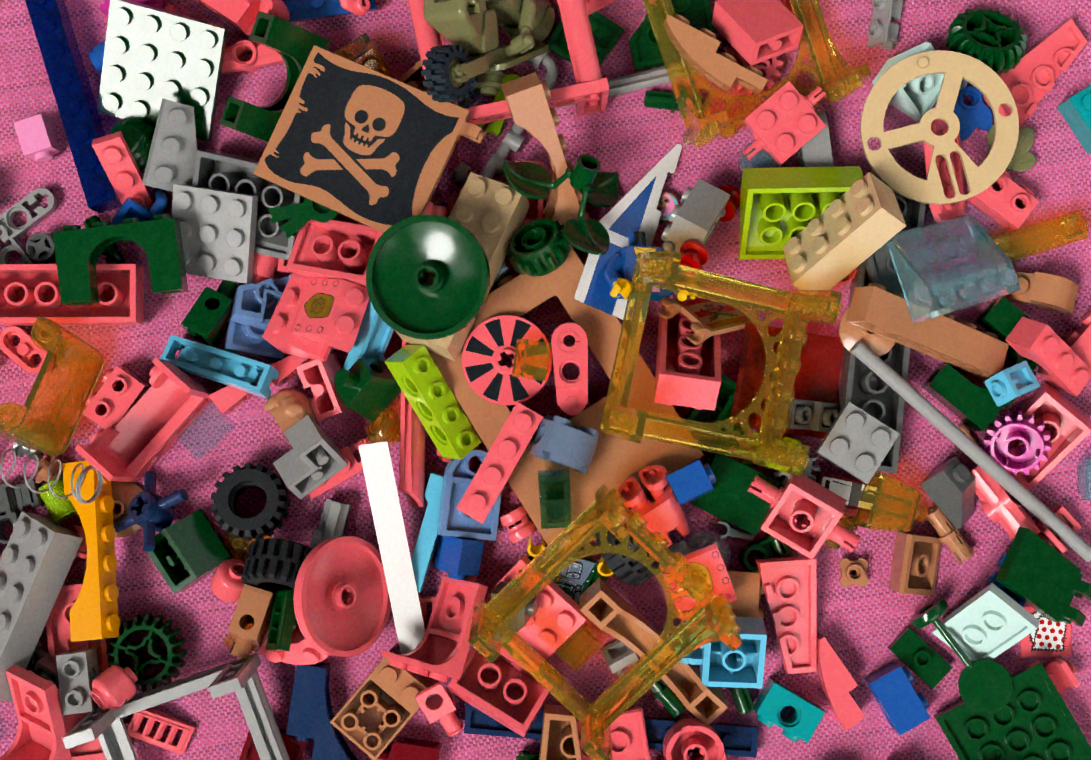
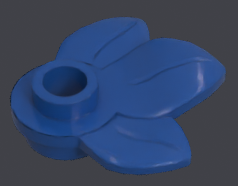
[953,85,993,142]

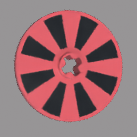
[462,315,552,405]

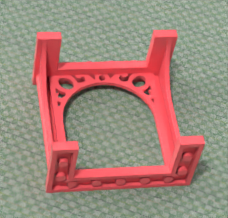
[408,0,609,143]

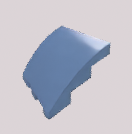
[224,274,291,362]

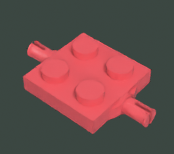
[742,81,826,165]

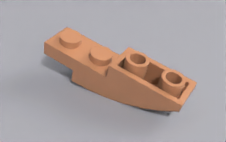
[663,14,768,94]

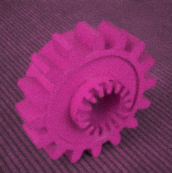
[983,410,1052,476]

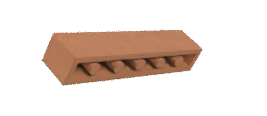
[846,283,1009,377]

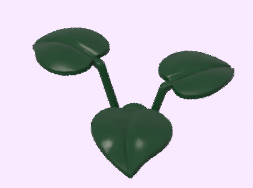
[503,154,618,255]

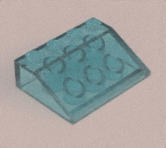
[886,214,1021,324]

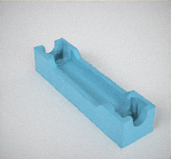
[343,298,394,370]
[160,334,280,399]
[411,472,444,593]

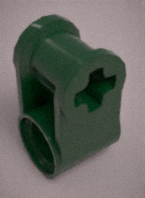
[738,534,798,572]

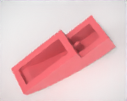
[817,633,865,730]

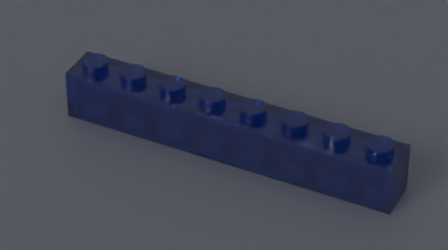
[25,0,122,213]

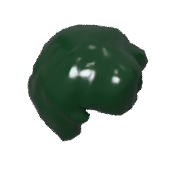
[110,118,156,170]

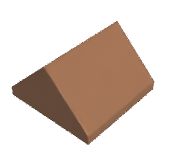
[888,531,942,596]

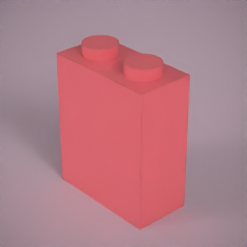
[711,0,804,66]

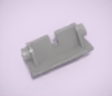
[867,0,903,50]

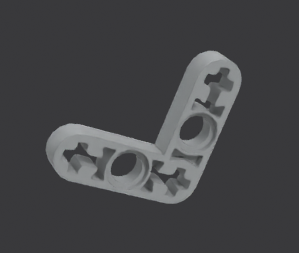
[0,188,58,264]

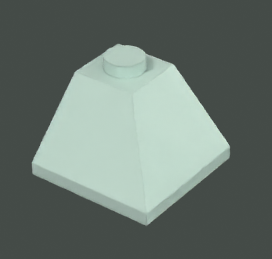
[872,42,944,122]

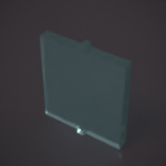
[177,402,234,461]

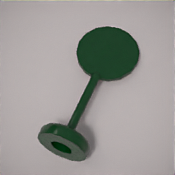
[910,597,1013,712]

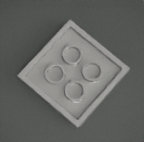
[172,183,258,284]

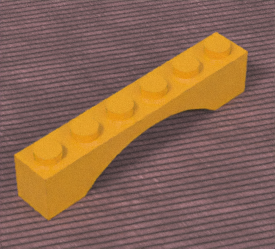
[63,460,120,642]

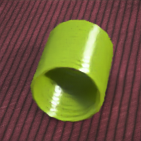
[38,476,77,523]

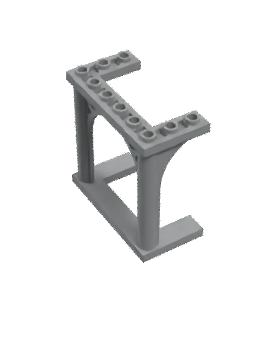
[62,653,290,760]

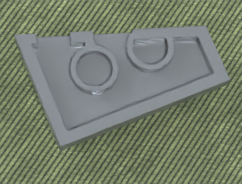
[142,98,197,192]

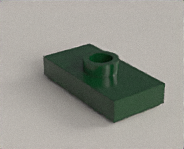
[266,589,297,652]
[887,627,952,689]

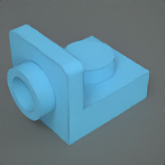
[984,361,1040,407]

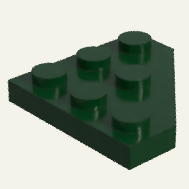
[629,0,719,71]

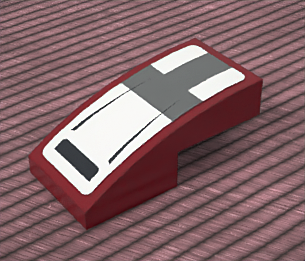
[816,472,879,513]

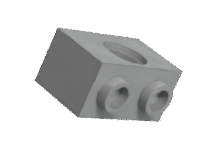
[56,646,100,715]

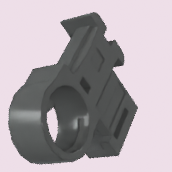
[0,480,45,544]

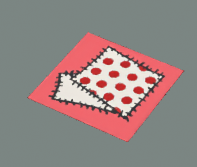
[1020,606,1072,657]

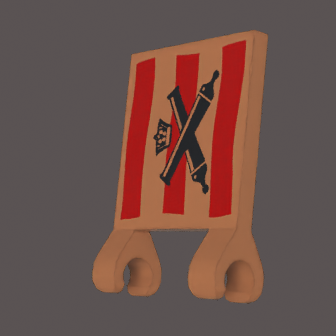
[658,291,755,345]

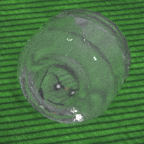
[688,530,731,567]

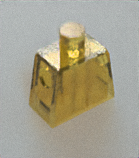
[854,472,928,532]

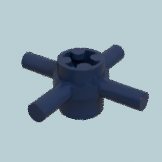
[113,471,188,552]

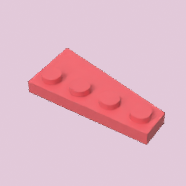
[982,18,1088,127]
[756,556,817,674]

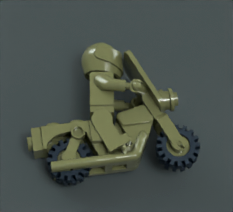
[421,0,555,102]

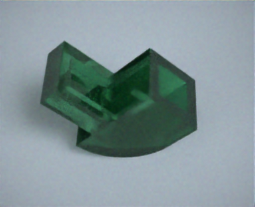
[538,469,572,529]

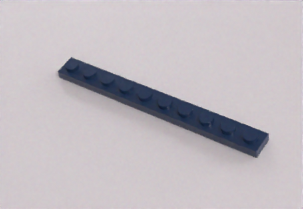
[464,703,759,758]

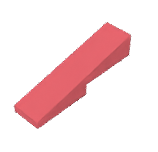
[208,355,314,414]

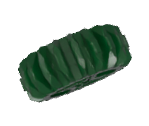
[946,7,1028,74]
[106,612,188,693]

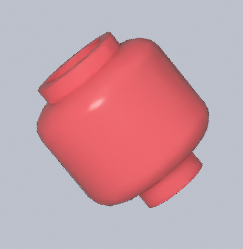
[211,559,245,603]
[90,665,138,710]

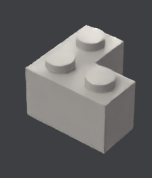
[273,415,348,500]

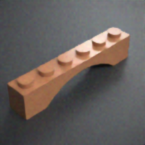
[501,72,589,225]
[579,577,728,725]

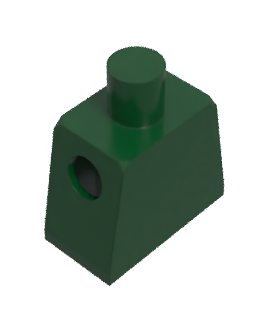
[334,358,401,422]

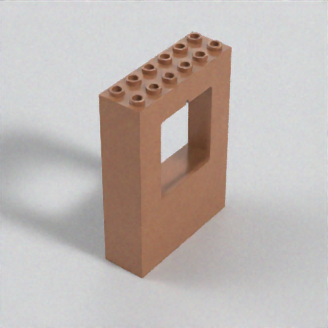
[427,244,704,551]

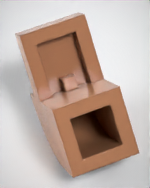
[1005,272,1079,314]

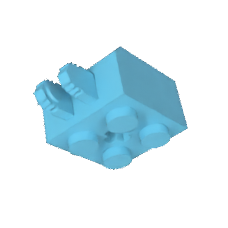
[678,616,767,689]

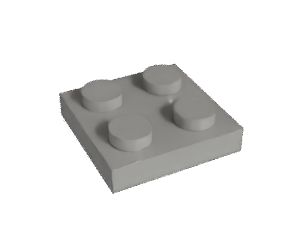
[815,402,899,484]

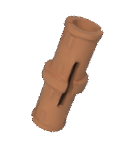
[924,505,974,563]

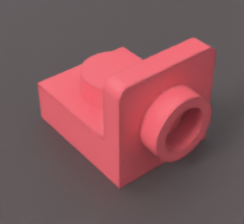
[1043,657,1080,693]

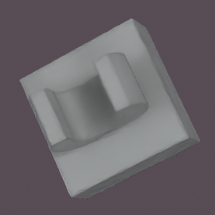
[601,640,639,676]

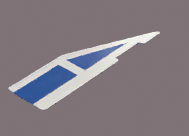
[574,144,682,320]

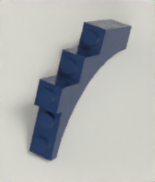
[286,662,359,760]

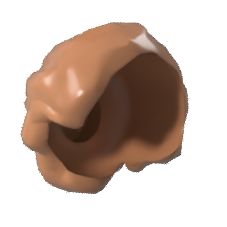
[263,388,315,443]

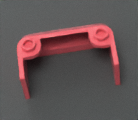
[74,358,211,482]

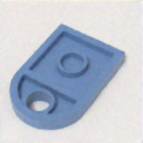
[437,450,501,541]

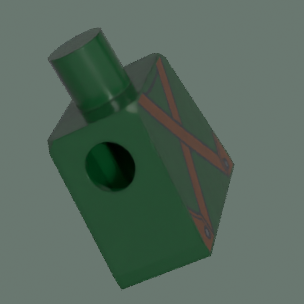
[181,280,238,348]

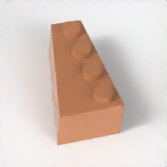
[539,704,582,760]

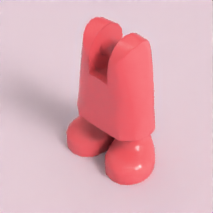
[616,465,690,548]

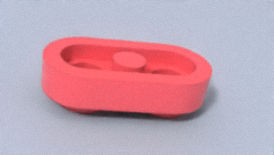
[0,326,52,374]

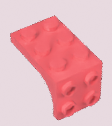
[381,576,488,682]
[0,664,72,760]

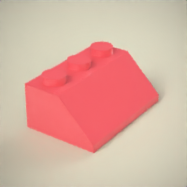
[262,272,332,361]

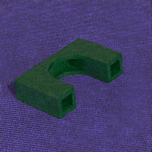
[219,11,330,142]
[53,214,188,306]
[922,296,1038,431]

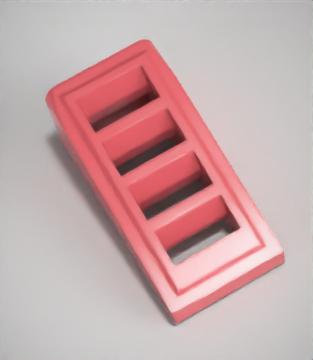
[127,707,196,755]

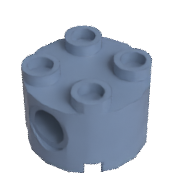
[530,415,599,474]

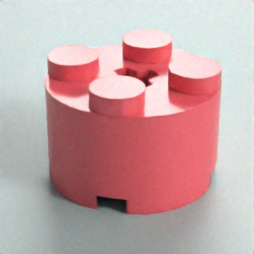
[663,718,726,760]

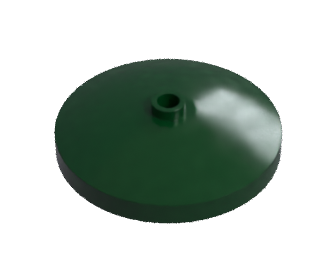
[366,214,490,340]

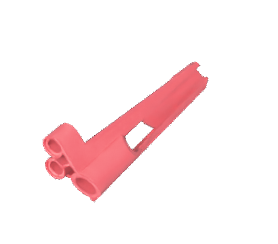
[399,202,449,507]

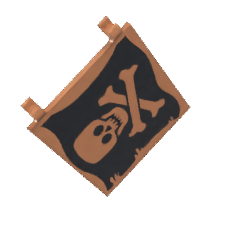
[253,45,486,233]

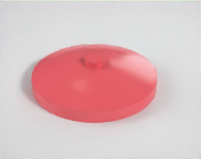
[293,536,391,657]

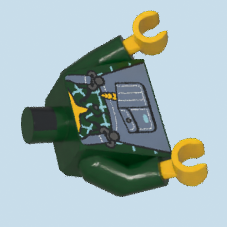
[527,537,614,605]

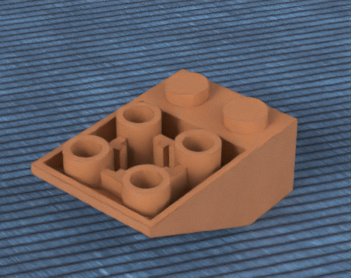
[330,649,434,760]

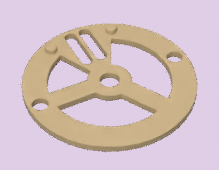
[860,50,1019,205]

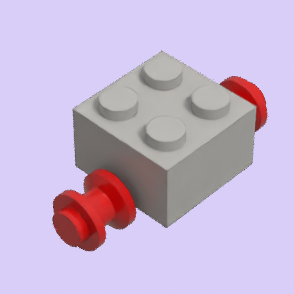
[661,179,740,279]

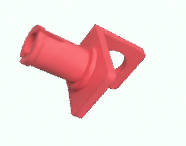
[415,682,463,736]

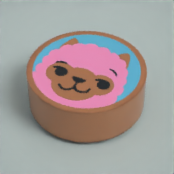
[657,192,679,222]

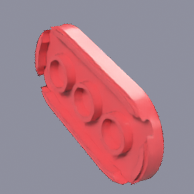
[924,119,966,228]

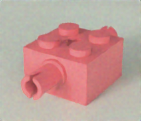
[747,471,861,560]

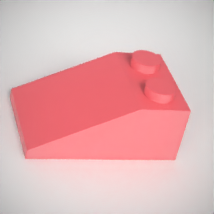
[286,219,383,288]
[990,383,1091,491]

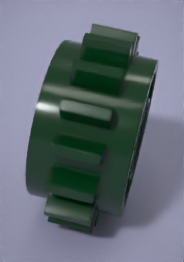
[507,219,571,276]

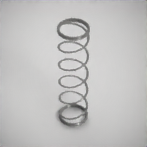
[0,449,103,504]

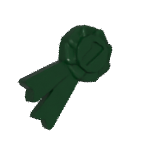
[268,198,338,239]

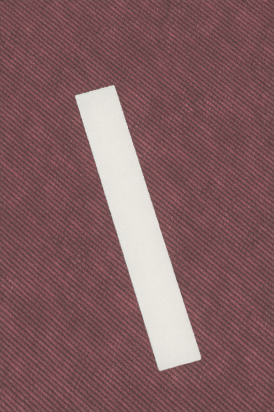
[358,441,426,655]

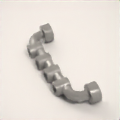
[449,42,558,187]

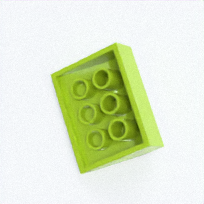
[739,166,864,260]

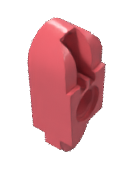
[551,323,588,416]

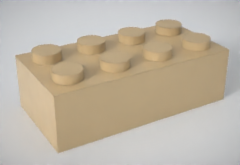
[783,172,906,301]

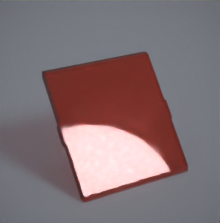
[730,323,844,438]

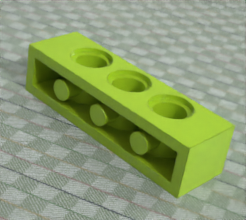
[384,345,481,460]

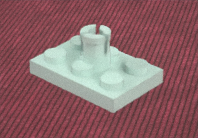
[932,583,1039,662]

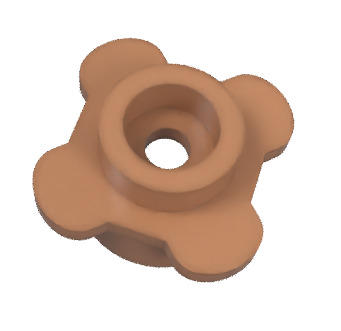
[35,454,62,484]
[839,558,869,587]

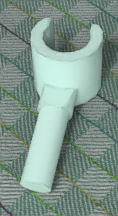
[714,521,754,542]

